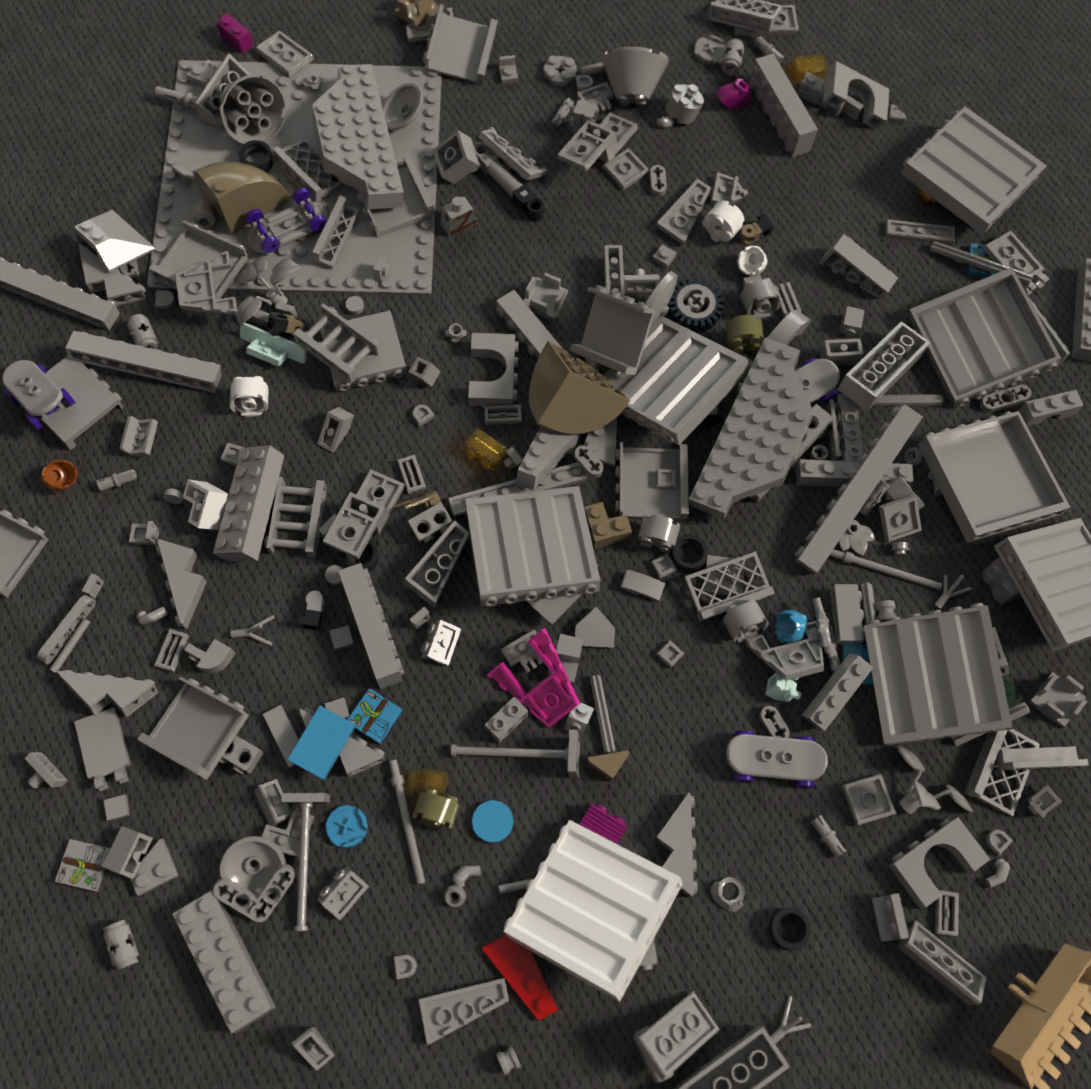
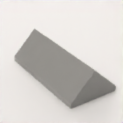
[194,53,251,128]
[897,920,987,1005]

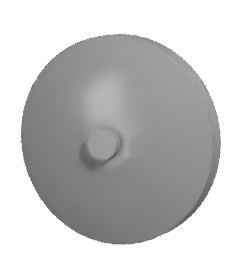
[646,271,678,326]

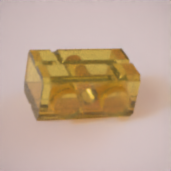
[790,54,828,82]
[464,428,508,471]

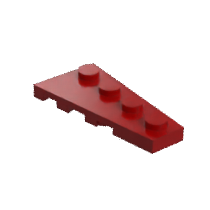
[482,935,558,1021]

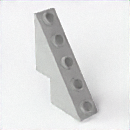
[79,244,146,306]
[156,539,207,629]
[57,670,158,717]
[299,708,385,777]
[655,793,697,898]

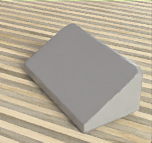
[254,779,292,826]

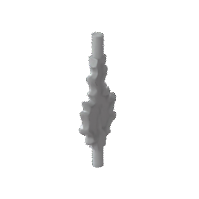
[812,597,840,674]

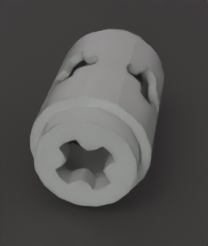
[721,39,744,75]
[127,314,158,349]
[103,920,139,971]

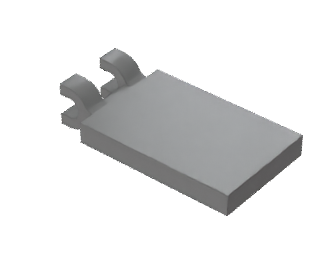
[983,231,1049,295]
[74,707,131,792]

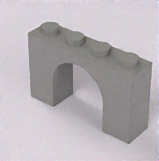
[823,61,889,129]
[468,333,519,406]
[888,817,990,909]

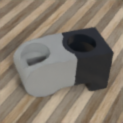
[298,591,325,631]

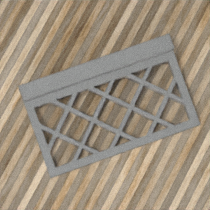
[708,0,782,34]
[273,138,345,203]
[684,552,775,622]
[964,729,1040,816]

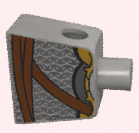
[440,197,477,237]

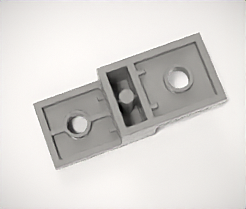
[558,113,638,171]
[323,469,405,559]

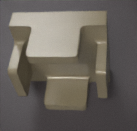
[394,0,439,26]

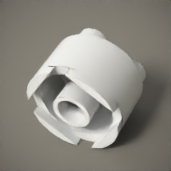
[702,201,744,242]
[230,376,269,417]

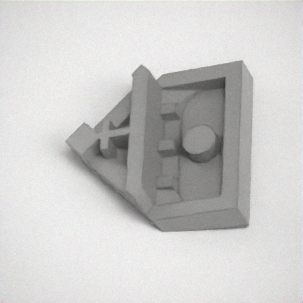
[710,172,749,205]
[575,607,615,648]

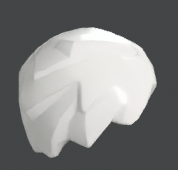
[737,246,768,276]

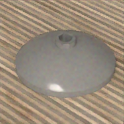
[382,83,423,130]
[220,836,286,900]

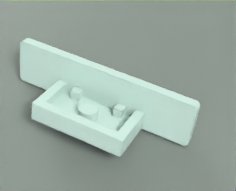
[240,323,307,367]

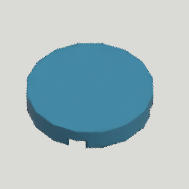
[472,800,513,843]
[325,805,368,848]

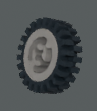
[667,277,724,333]

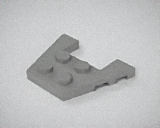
[175,251,238,315]
[746,621,824,681]

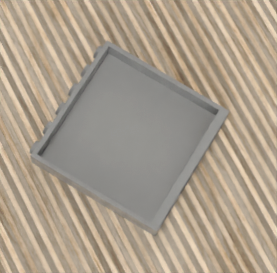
[918,411,1071,543]

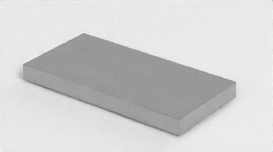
[733,5,799,36]
[635,991,720,1081]

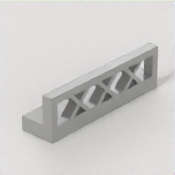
[312,196,360,269]
[998,747,1089,770]

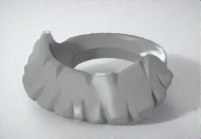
[710,877,744,912]

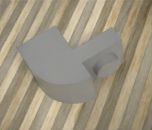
[184,639,236,673]

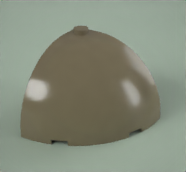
[193,162,291,233]
[529,341,630,434]

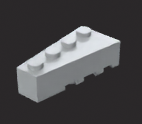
[818,234,898,299]
[516,427,579,490]
[405,521,470,608]

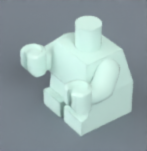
[766,673,801,702]

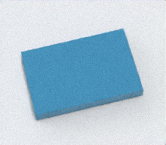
[288,706,356,780]

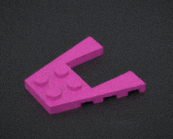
[487,628,580,728]

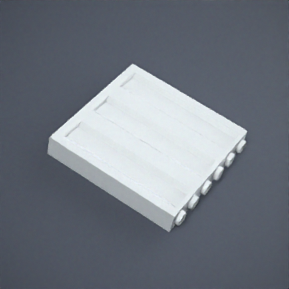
[504,820,683,1002]

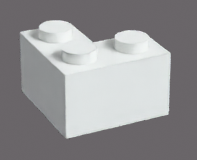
[183,479,228,530]

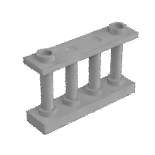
[293,304,380,383]
[264,477,327,558]

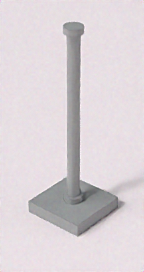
[451,730,580,779]
[281,793,330,931]

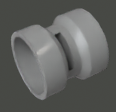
[875,600,897,623]

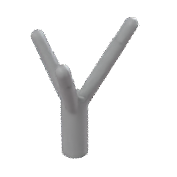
[934,575,972,610]
[230,615,274,646]
[770,996,811,1044]

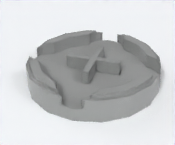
[694,35,725,64]

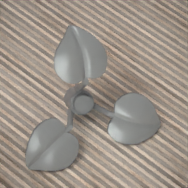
[236,257,301,327]
[893,745,973,814]

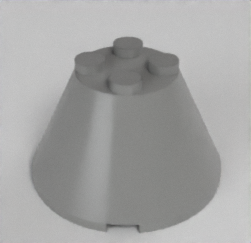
[602,47,669,106]
[220,74,286,144]

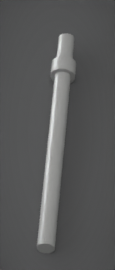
[829,549,942,591]
[389,760,425,885]

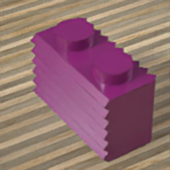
[217,14,253,53]
[579,804,627,844]

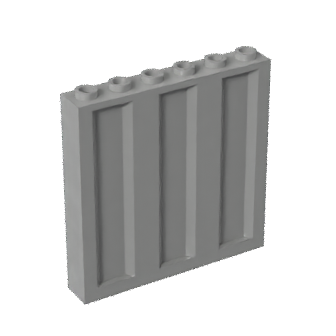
[900,107,1047,235]
[908,267,1061,407]
[603,316,749,445]
[465,486,600,606]
[994,518,1091,652]
[864,603,1012,746]

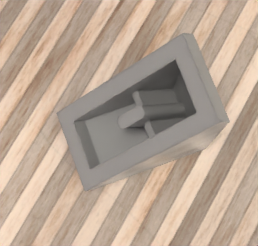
[292,1027,335,1071]

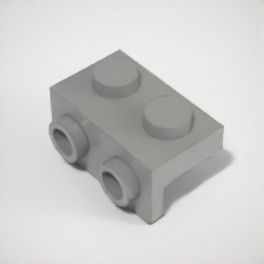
[120,416,158,457]

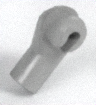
[657,116,675,128]

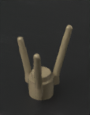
[394,491,441,509]

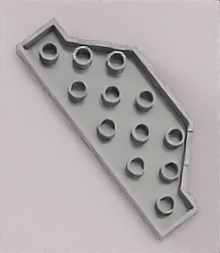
[312,64,404,209]
[689,337,814,520]

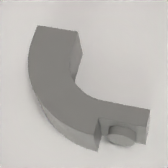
[768,310,811,345]

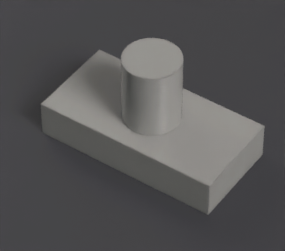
[624,268,660,293]
[25,752,68,789]

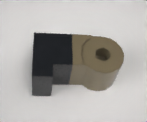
[740,213,774,245]
[266,312,305,336]

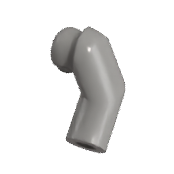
[136,606,168,625]
[985,859,1010,888]
[452,865,481,888]

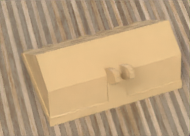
[991,943,1091,1089]

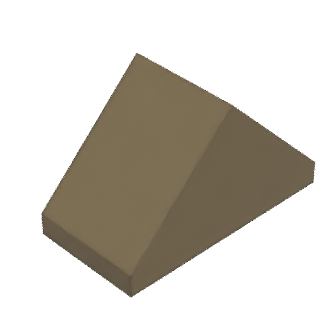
[587,751,629,781]

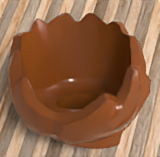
[41,459,78,493]

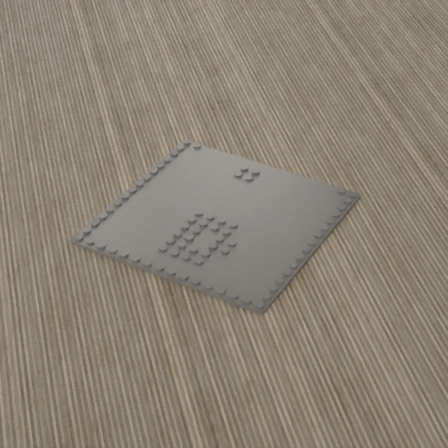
[147,60,442,295]

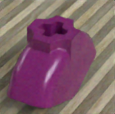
[716,78,752,109]

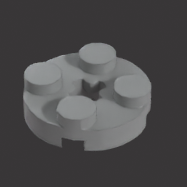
[544,55,577,86]

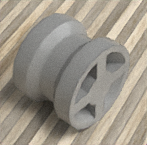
[496,1046,521,1075]

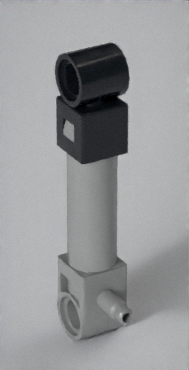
[471,142,544,222]

